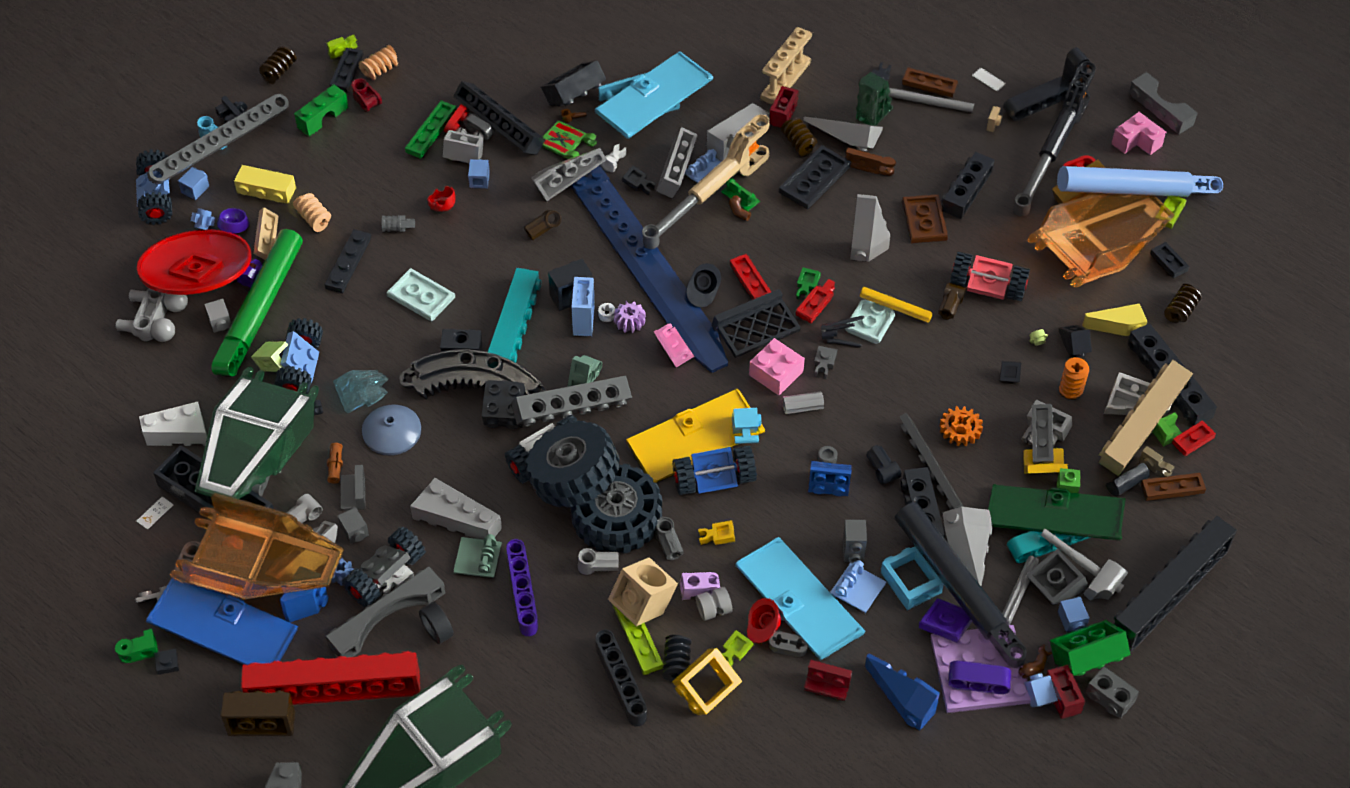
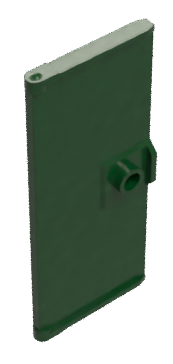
[988,484,1125,541]

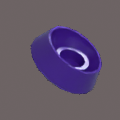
[217,208,250,233]

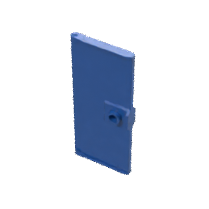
[146,573,298,665]

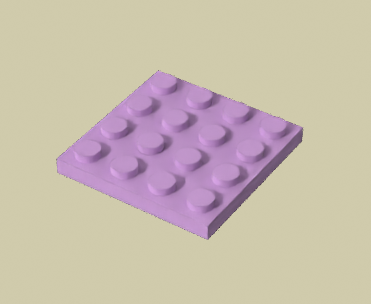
[930,625,1031,713]

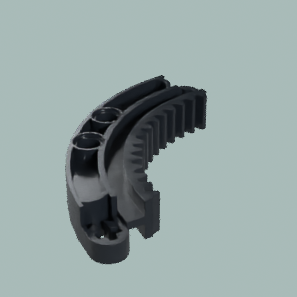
[399,349,552,410]

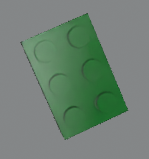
[1050,620,1130,676]

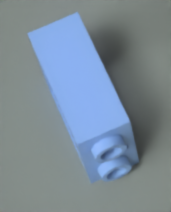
[572,277,595,336]

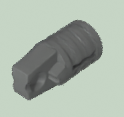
[382,215,415,232]

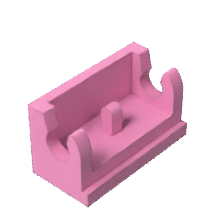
[654,324,694,368]

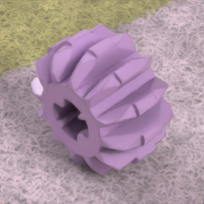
[614,301,646,333]

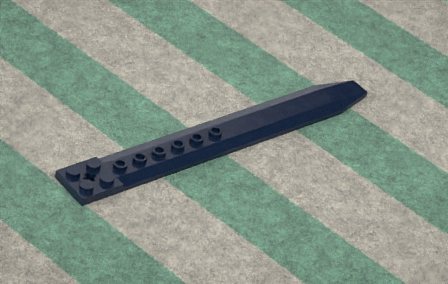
[570,165,728,373]

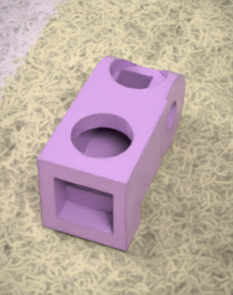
[679,572,720,600]

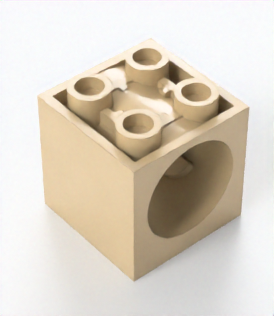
[608,558,678,626]

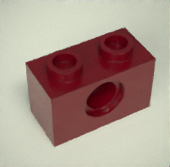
[769,86,799,128]

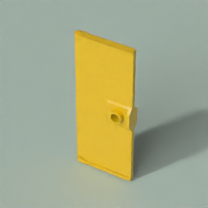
[626,388,765,483]

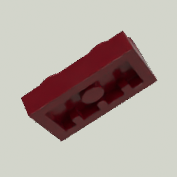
[804,660,852,701]

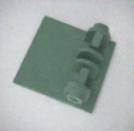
[453,534,502,578]

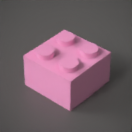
[749,338,804,395]

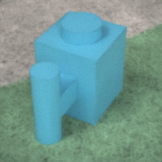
[732,408,761,444]

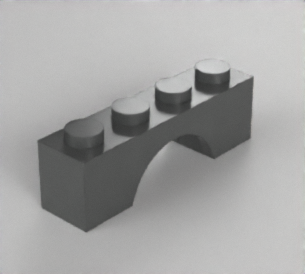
[1128,72,1197,134]

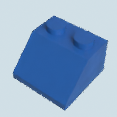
[280,567,329,623]

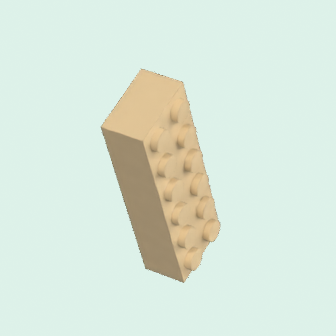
[1099,360,1193,476]

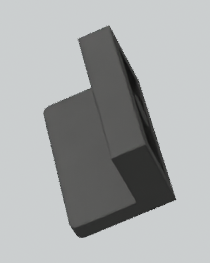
[340,465,366,511]

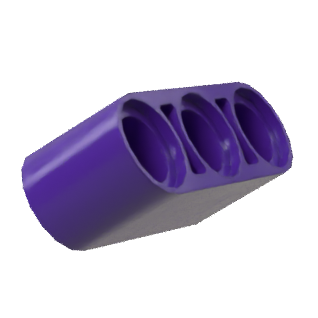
[948,660,1011,695]

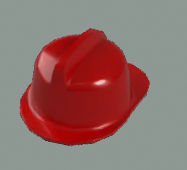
[747,598,781,643]

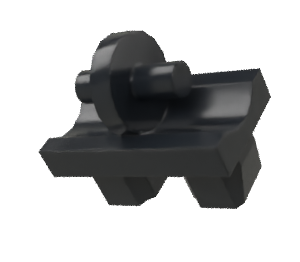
[215,96,247,123]

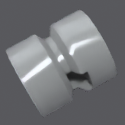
[696,586,732,621]

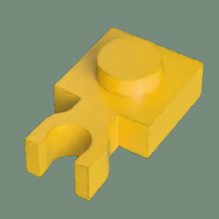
[698,520,735,545]

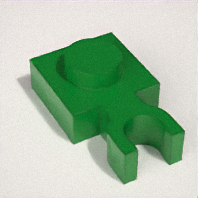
[796,267,821,299]

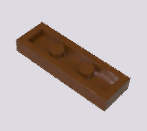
[902,68,958,98]
[1141,473,1206,501]

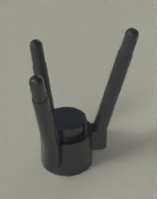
[821,315,865,347]

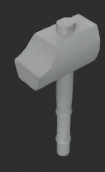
[1041,529,1128,601]

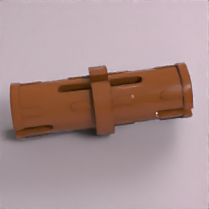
[327,443,343,484]

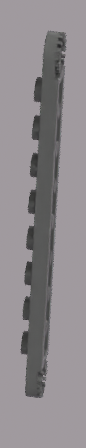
[147,94,289,184]

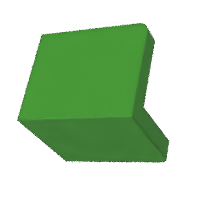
[1153,413,1181,446]

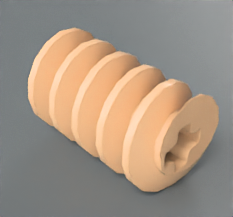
[359,45,398,80]
[293,193,331,232]

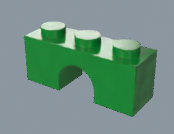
[294,85,348,137]

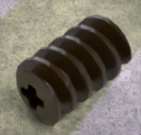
[259,46,297,84]
[781,118,817,157]
[1164,283,1202,323]

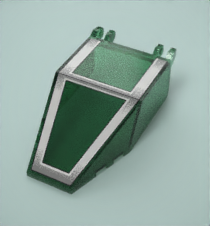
[195,367,319,503]
[342,665,512,788]

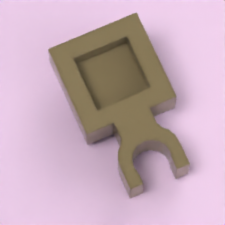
[1139,446,1174,477]

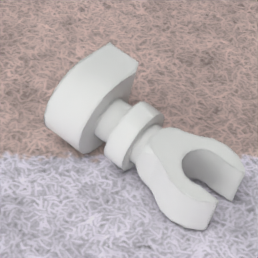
[601,144,626,173]

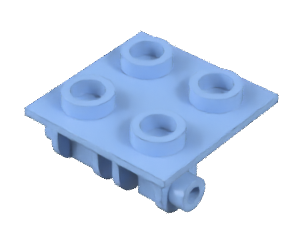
[685,149,721,183]
[830,560,886,613]

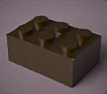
[221,691,295,736]

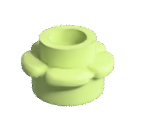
[1029,329,1048,346]

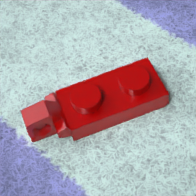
[796,279,835,324]

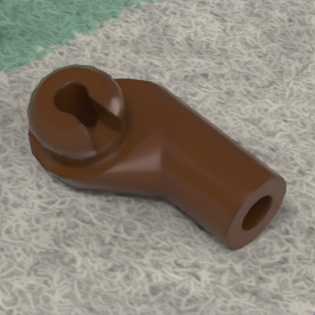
[729,195,751,221]

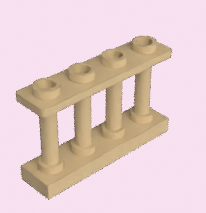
[760,27,812,105]

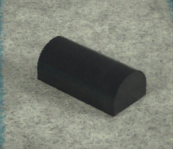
[1105,463,1150,497]

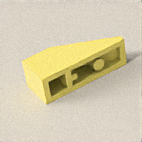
[1082,304,1147,336]

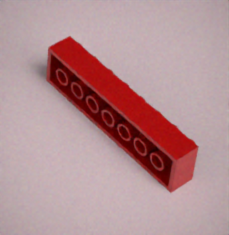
[242,651,420,705]

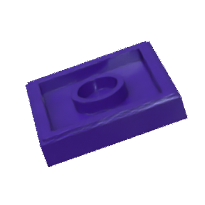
[919,598,972,643]

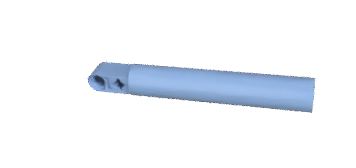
[1057,166,1223,197]

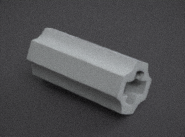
[782,391,824,414]

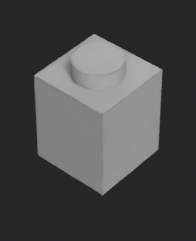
[204,299,232,332]

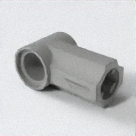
[279,494,323,532]
[577,548,619,575]

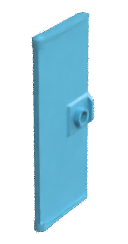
[595,51,713,139]
[735,537,865,660]

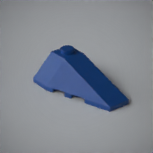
[865,654,940,730]

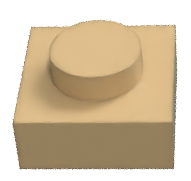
[987,106,1002,132]

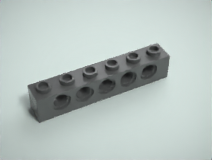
[511,375,632,426]

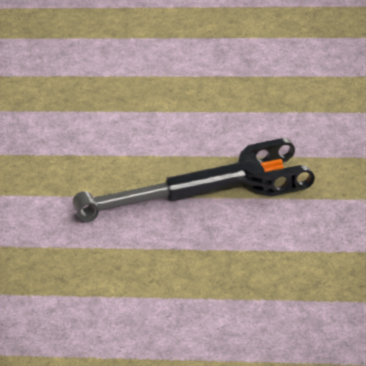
[1014,61,1096,217]

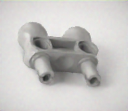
[116,288,188,342]

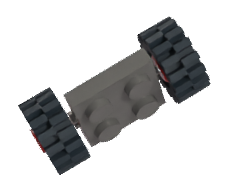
[342,526,426,607]

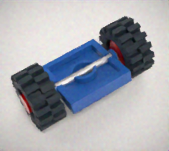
[672,446,757,495]

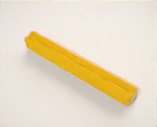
[860,287,932,322]

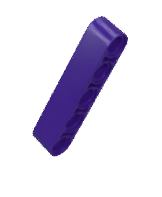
[506,539,538,636]

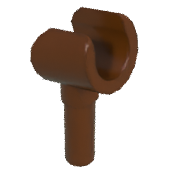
[561,109,586,123]

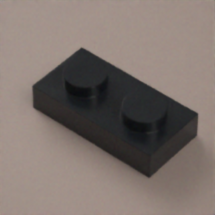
[1150,242,1189,279]

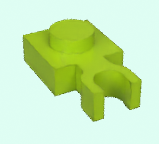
[326,35,358,59]
[722,630,753,666]

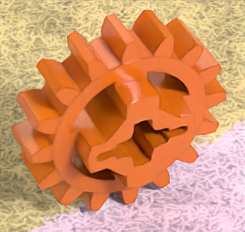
[940,406,983,446]

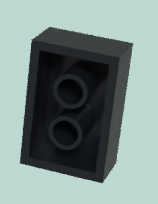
[541,60,606,107]

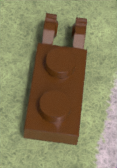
[845,148,896,176]

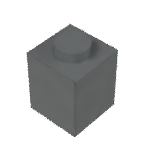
[338,507,369,544]

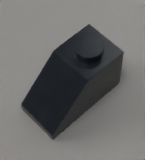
[1059,325,1092,357]

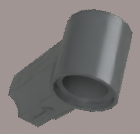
[655,517,684,561]

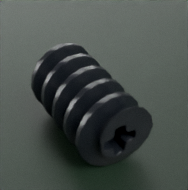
[662,634,692,682]

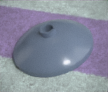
[362,405,421,455]

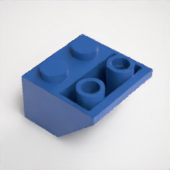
[808,461,852,496]

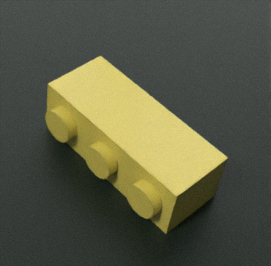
[234,165,296,204]

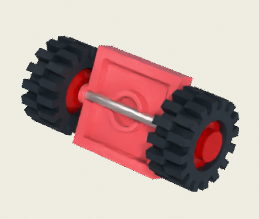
[950,252,1030,301]

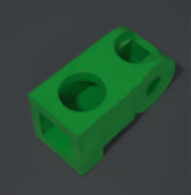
[115,629,158,663]

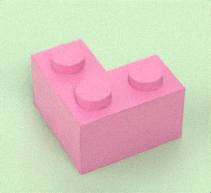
[1112,112,1166,155]

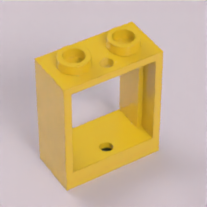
[672,648,742,715]

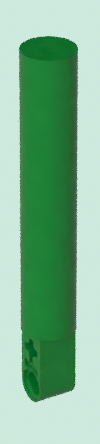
[212,229,303,376]

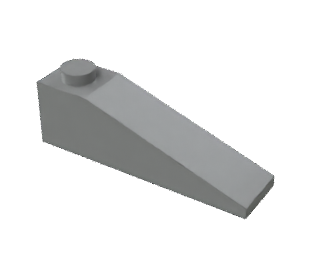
[804,117,883,151]
[943,507,992,586]

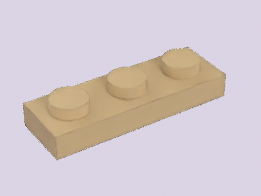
[253,207,279,260]

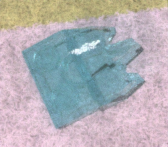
[333,370,388,413]

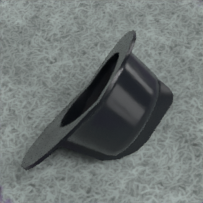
[686,263,721,307]

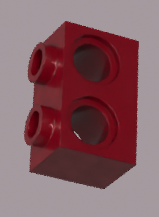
[1046,665,1085,719]

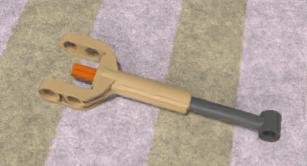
[642,114,769,249]

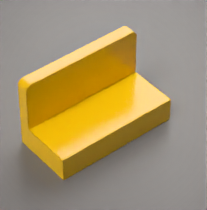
[1023,448,1068,474]

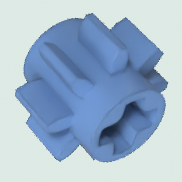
[191,209,215,230]
[331,558,353,586]

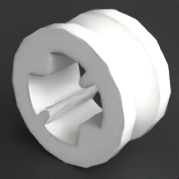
[598,303,615,322]

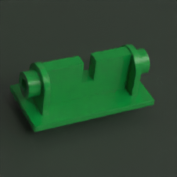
[721,179,760,211]

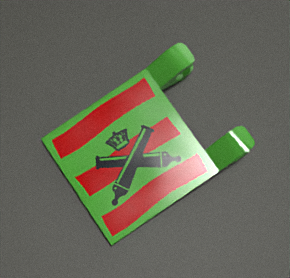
[542,121,597,159]

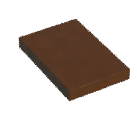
[902,194,948,243]

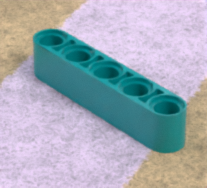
[1007,531,1091,563]

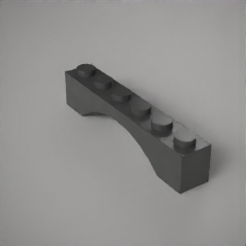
[326,567,445,657]

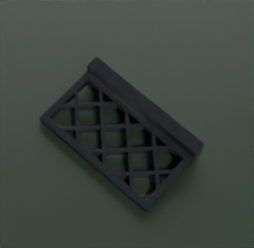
[711,289,801,358]

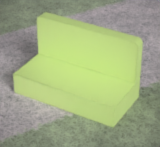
[251,341,288,372]

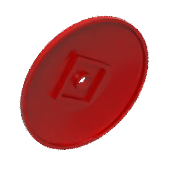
[137,230,252,295]

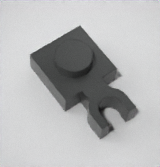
[814,346,837,379]

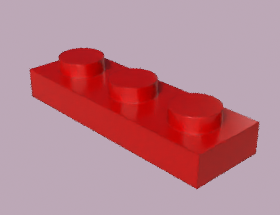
[730,254,771,300]

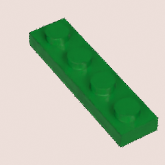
[405,101,457,158]

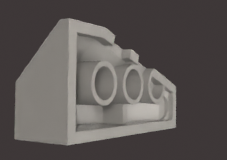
[531,148,607,201]
[850,194,891,261]

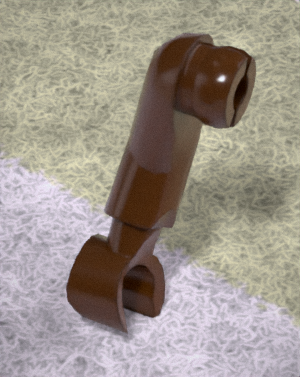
[1018,644,1052,679]

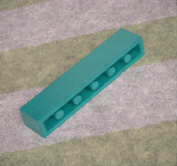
[488,268,542,368]

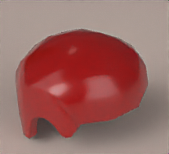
[427,186,456,212]

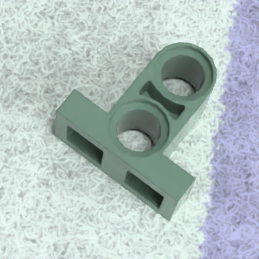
[567,355,602,387]

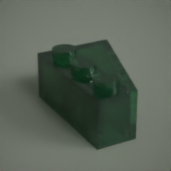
[856,72,894,126]

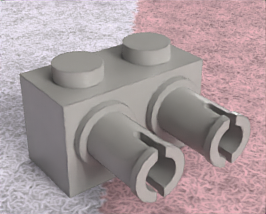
[443,128,484,164]
[1021,400,1072,446]

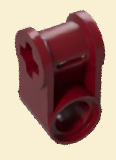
[352,79,382,112]

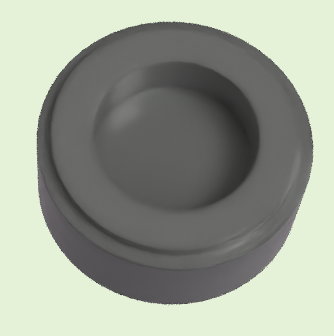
[818,446,838,463]

